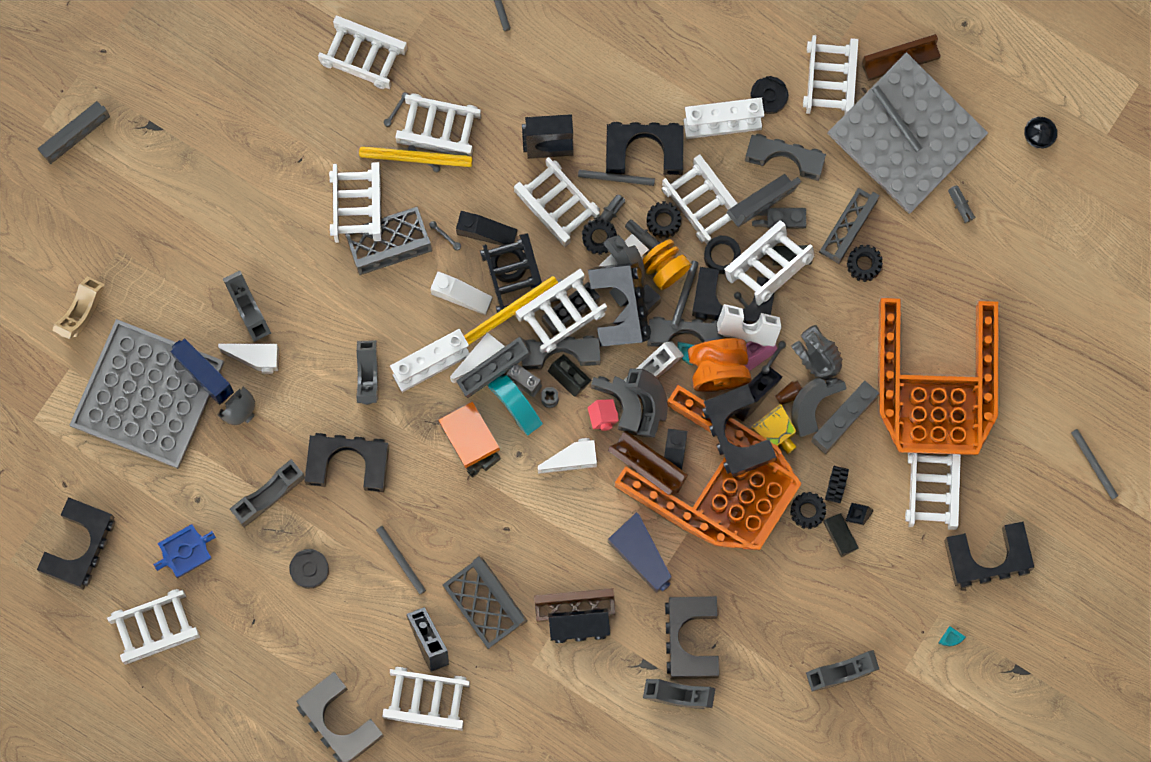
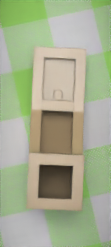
[52,276,105,339]

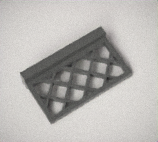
[345,207,432,276]
[443,556,528,649]

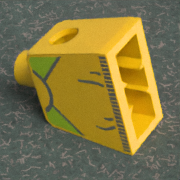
[751,404,797,454]

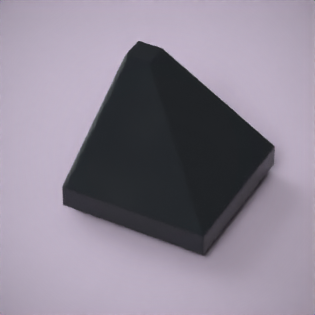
[845,503,873,525]

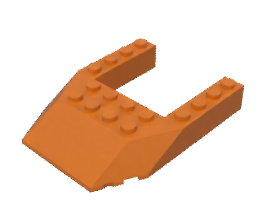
[878,298,998,455]
[615,385,801,550]

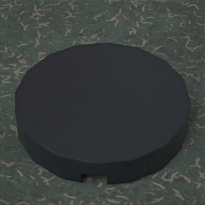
[750,76,789,114]
[289,549,329,589]

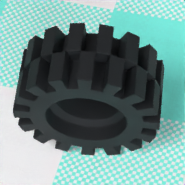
[647,201,681,239]
[582,218,617,255]
[847,245,883,282]
[825,466,849,504]
[790,492,827,529]

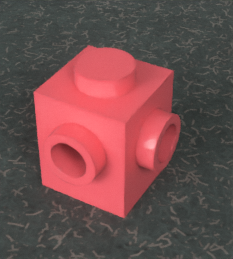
[587,399,619,431]

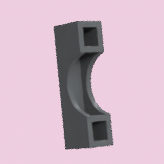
[745,134,826,181]
[647,317,726,347]
[522,336,600,370]
[811,381,879,454]
[230,459,305,528]

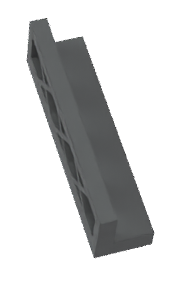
[37,101,110,165]
[727,174,801,228]
[819,188,880,264]
[456,337,531,398]

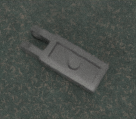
[752,208,806,229]

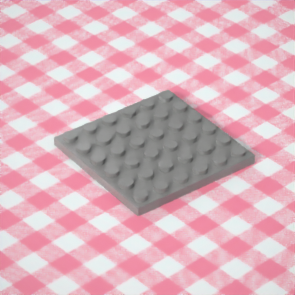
[827,52,988,214]
[70,319,224,469]

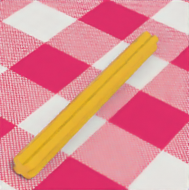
[359,146,473,167]
[464,276,559,345]

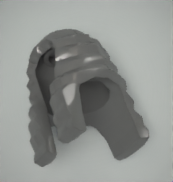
[791,325,843,380]

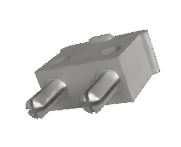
[507,364,542,397]

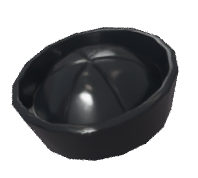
[1024,117,1057,149]

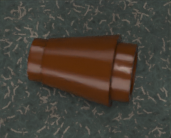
[775,380,802,405]

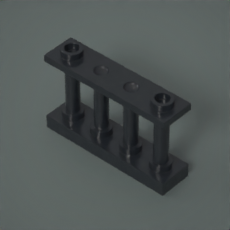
[480,233,542,320]

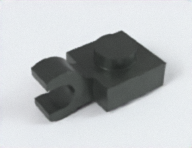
[466,452,501,477]

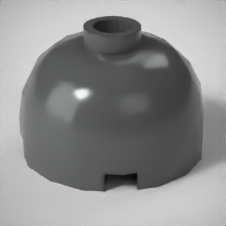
[217,386,255,426]

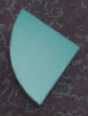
[677,342,694,365]
[938,626,966,646]

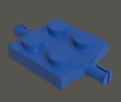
[153,524,216,578]

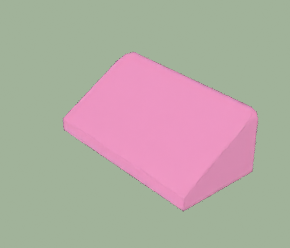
[744,341,777,371]

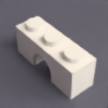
[717,304,781,347]

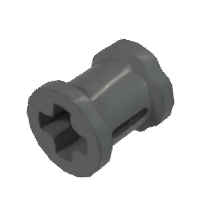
[541,387,559,408]

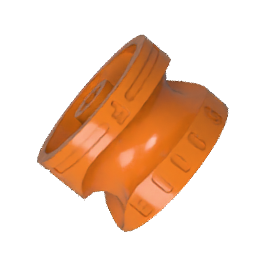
[688,338,752,392]

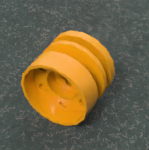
[643,239,692,290]

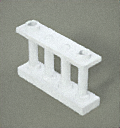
[318,15,407,89]
[803,35,858,115]
[395,93,481,157]
[683,98,764,139]
[662,155,737,244]
[514,157,600,247]
[329,162,381,243]
[725,220,814,305]
[516,269,607,353]
[390,329,470,393]
[905,453,961,530]
[107,589,200,665]
[382,667,470,731]

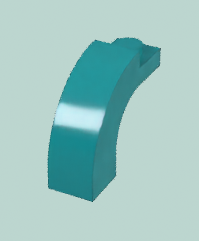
[487,374,543,436]

